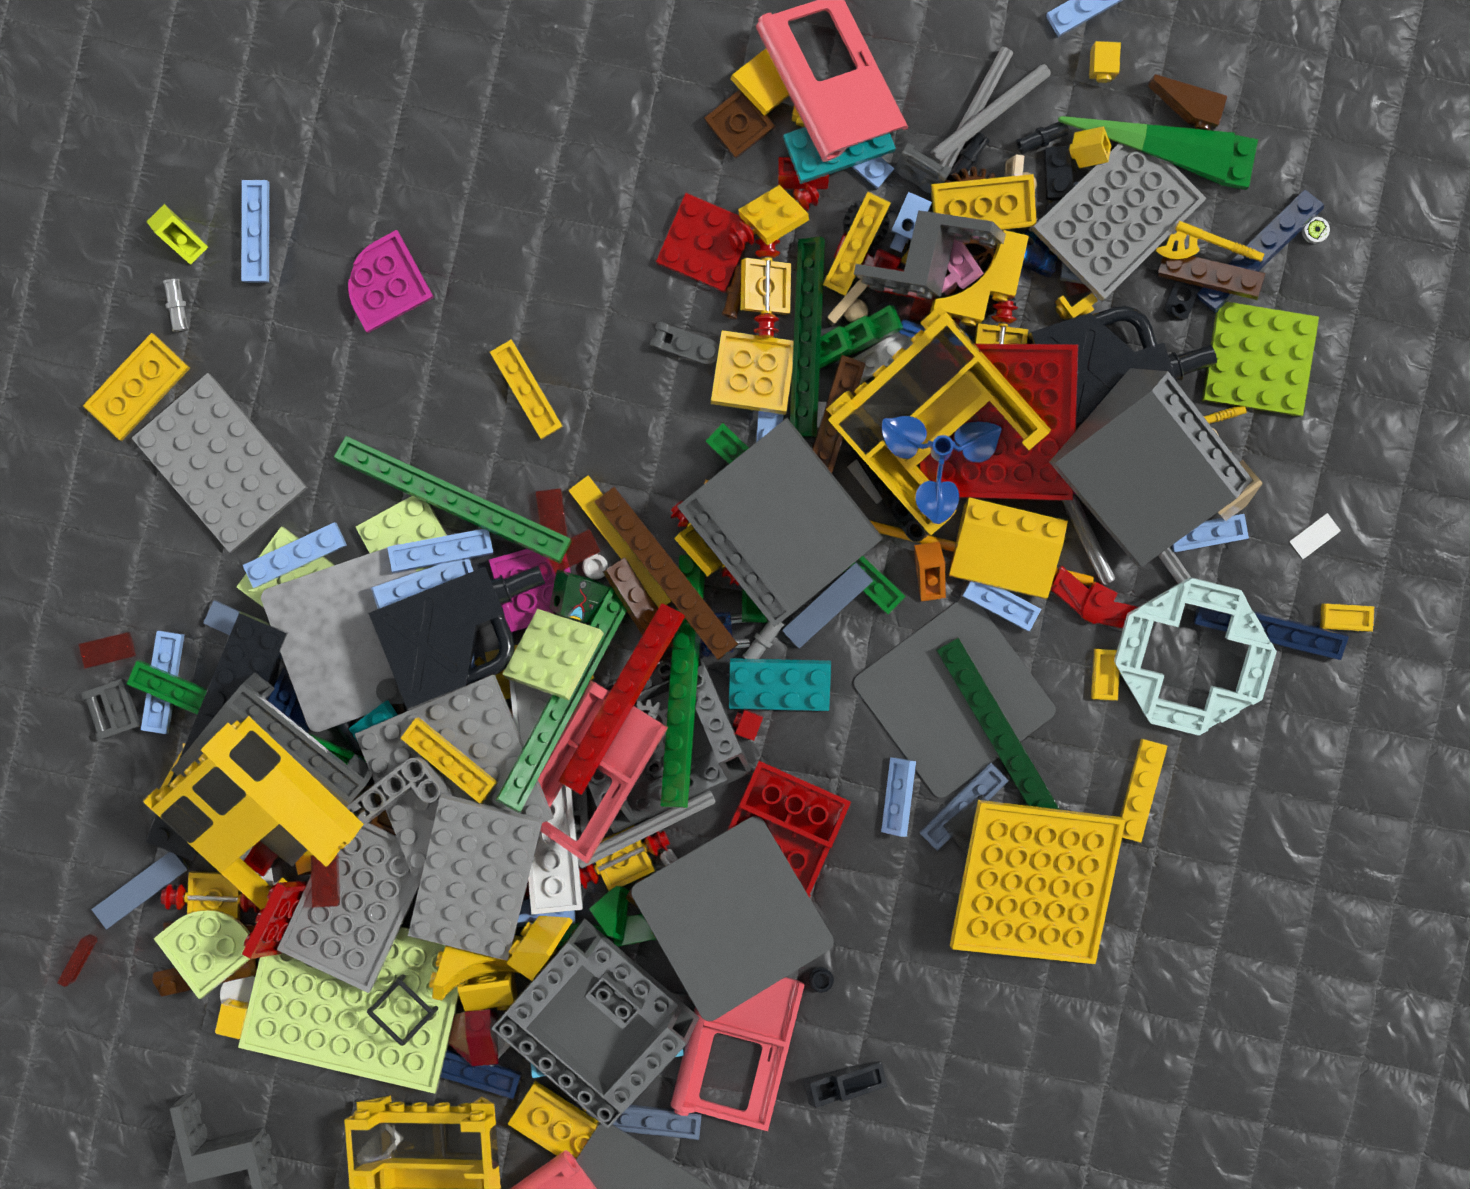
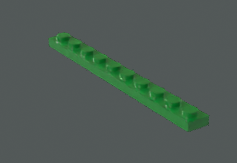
[705,423,906,614]
[334,436,571,564]
[660,555,705,808]
[496,585,627,813]
[127,660,366,764]

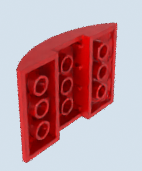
[727,761,851,898]

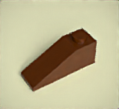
[1148,74,1227,131]

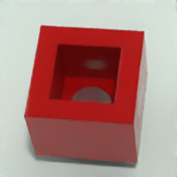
[732,709,763,741]

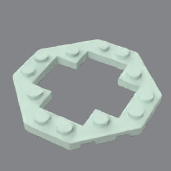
[1114,577,1277,735]

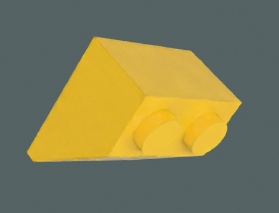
[507,916,573,981]
[457,972,518,1011]

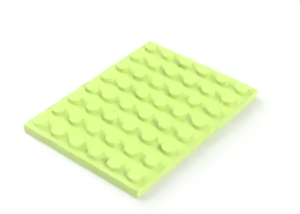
[238,926,459,1093]

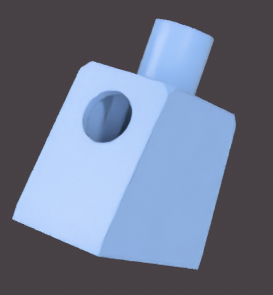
[890,192,932,253]

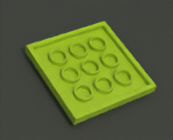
[1202,302,1319,417]

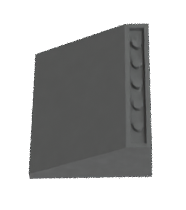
[1050,368,1252,567]
[677,418,883,627]
[588,652,753,834]
[171,673,372,866]
[492,918,699,1129]

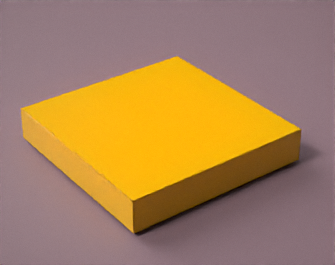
[730,49,790,116]

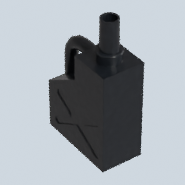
[1027,306,1217,427]
[368,565,545,710]

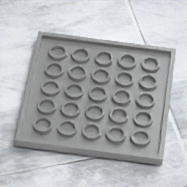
[355,675,554,876]

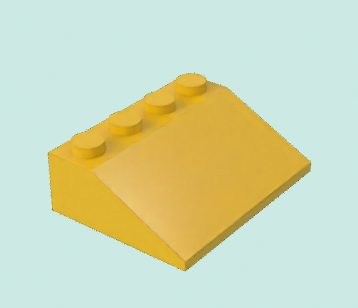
[949,497,1068,599]

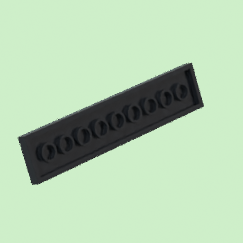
[145,611,288,861]

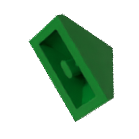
[589,886,629,941]

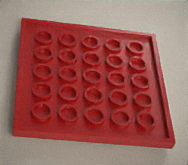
[920,343,1078,500]

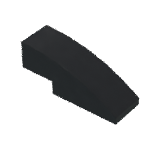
[803,1061,888,1108]

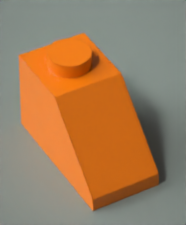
[914,542,946,601]

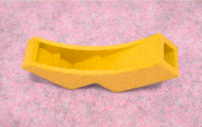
[931,230,1029,326]
[429,935,524,1001]

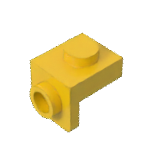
[1055,293,1098,320]

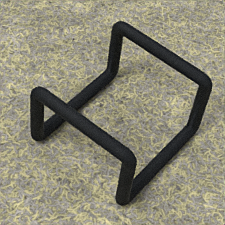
[367,974,438,1046]

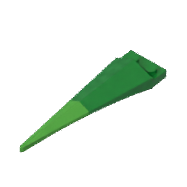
[1058,116,1258,190]

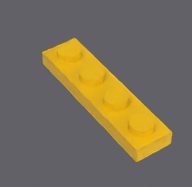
[823,191,891,296]
[490,339,563,440]
[401,717,498,804]
[1120,739,1167,843]

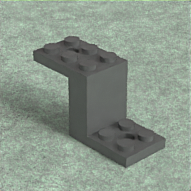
[854,210,1006,299]
[170,1092,283,1189]

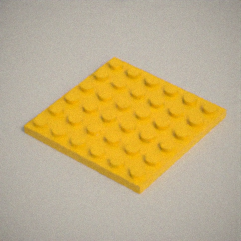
[950,800,1126,964]

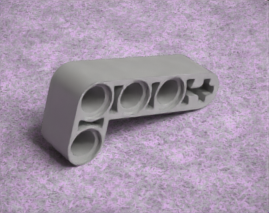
[346,756,448,824]

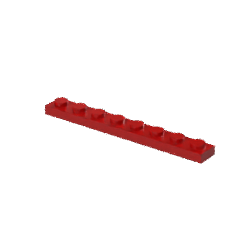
[558,603,685,795]

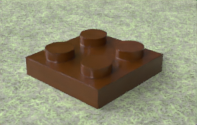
[704,90,775,159]

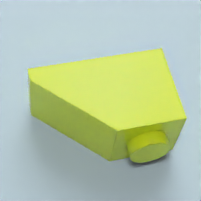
[146,204,208,265]

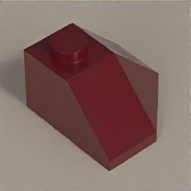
[448,1009,498,1066]

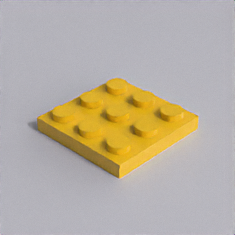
[711,330,794,415]

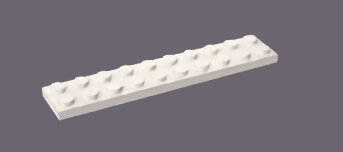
[509,680,583,915]

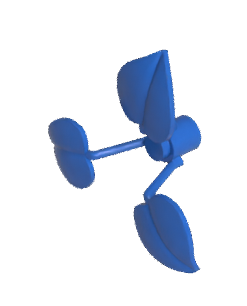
[882,416,1002,524]

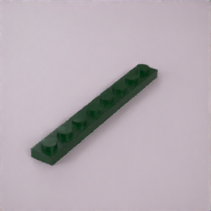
[790,236,825,438]
[936,637,1060,810]

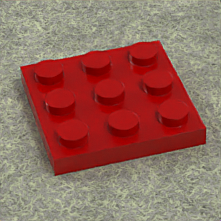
[656,193,747,293]
[242,881,308,959]

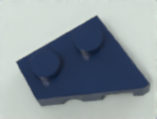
[268,667,310,733]

